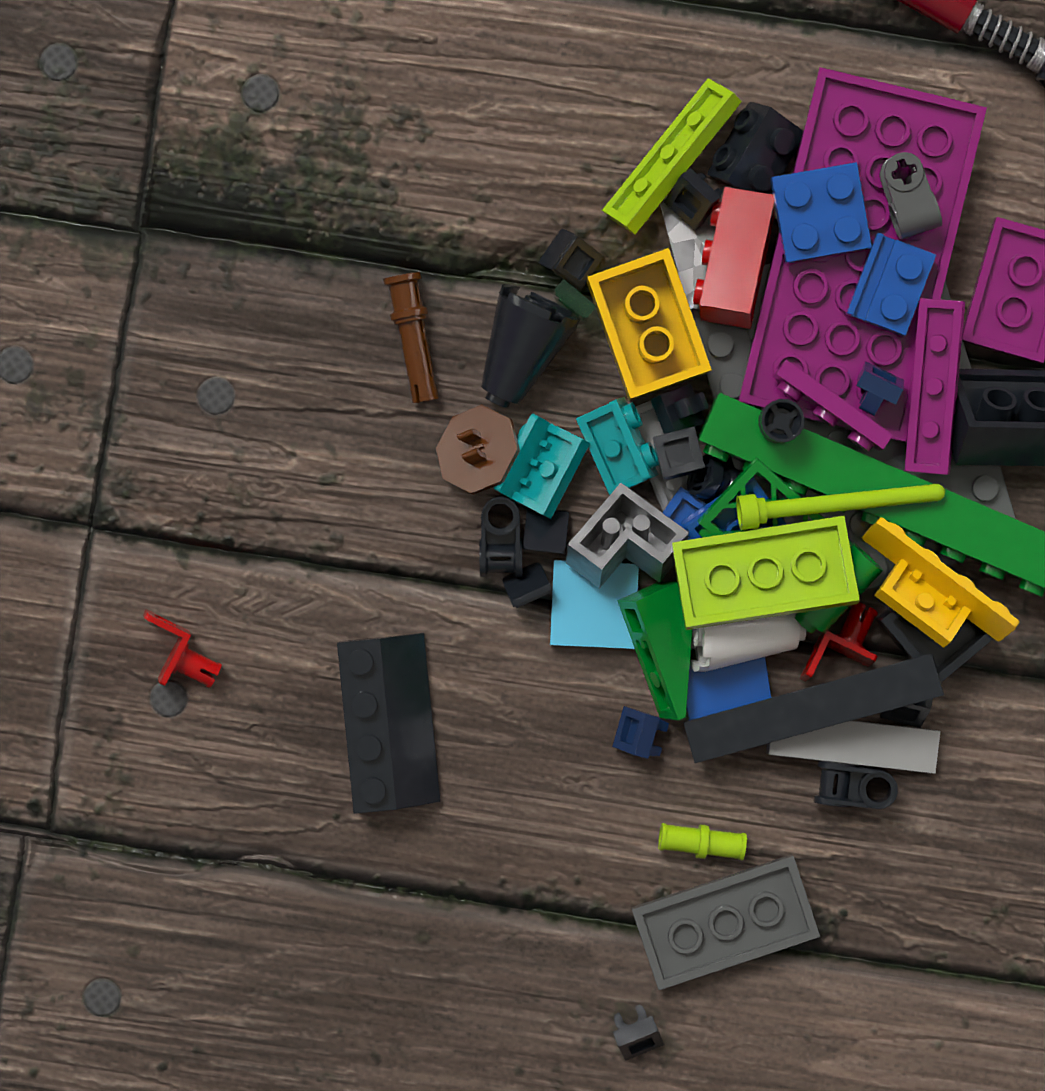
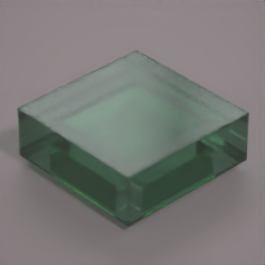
[554,279,597,321]

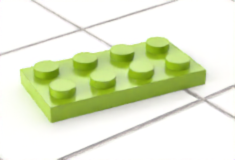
[672,516,859,630]

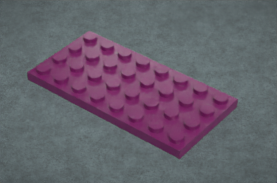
[738,67,987,442]

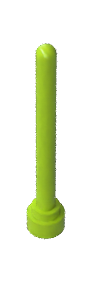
[736,484,945,530]

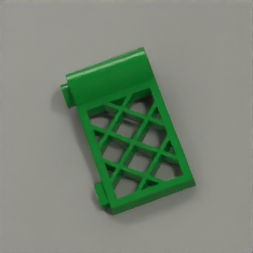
[698,457,883,634]

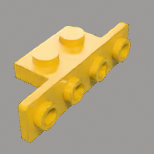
[862,518,1019,648]

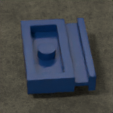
[845,232,936,337]

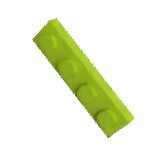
[602,78,742,234]

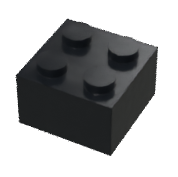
[875,565,994,682]

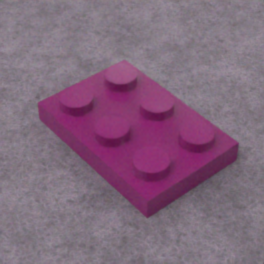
[962,217,1045,364]

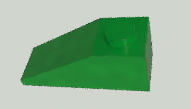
[617,581,692,720]

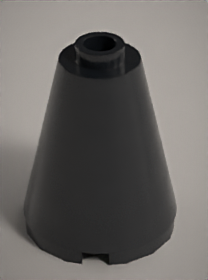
[481,284,581,408]

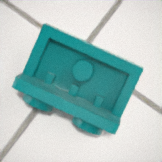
[576,397,659,495]
[494,414,590,519]

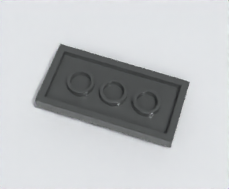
[631,854,820,990]

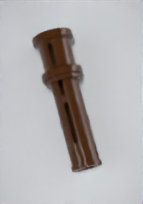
[383,272,439,403]

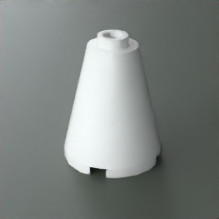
[690,613,806,672]

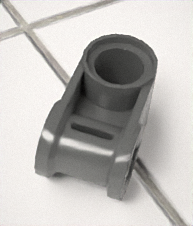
[879,152,943,240]

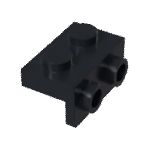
[708,102,803,194]

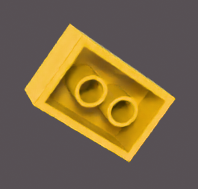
[587,248,712,401]

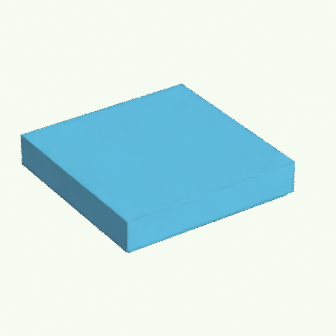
[550,560,639,649]

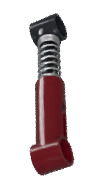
[897,0,1045,88]

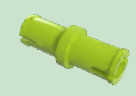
[658,823,747,860]

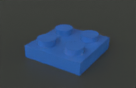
[770,162,872,264]

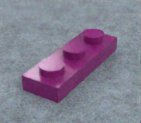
[773,360,893,452]

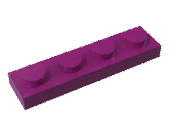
[904,298,965,475]

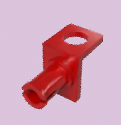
[800,602,878,682]
[143,609,222,688]

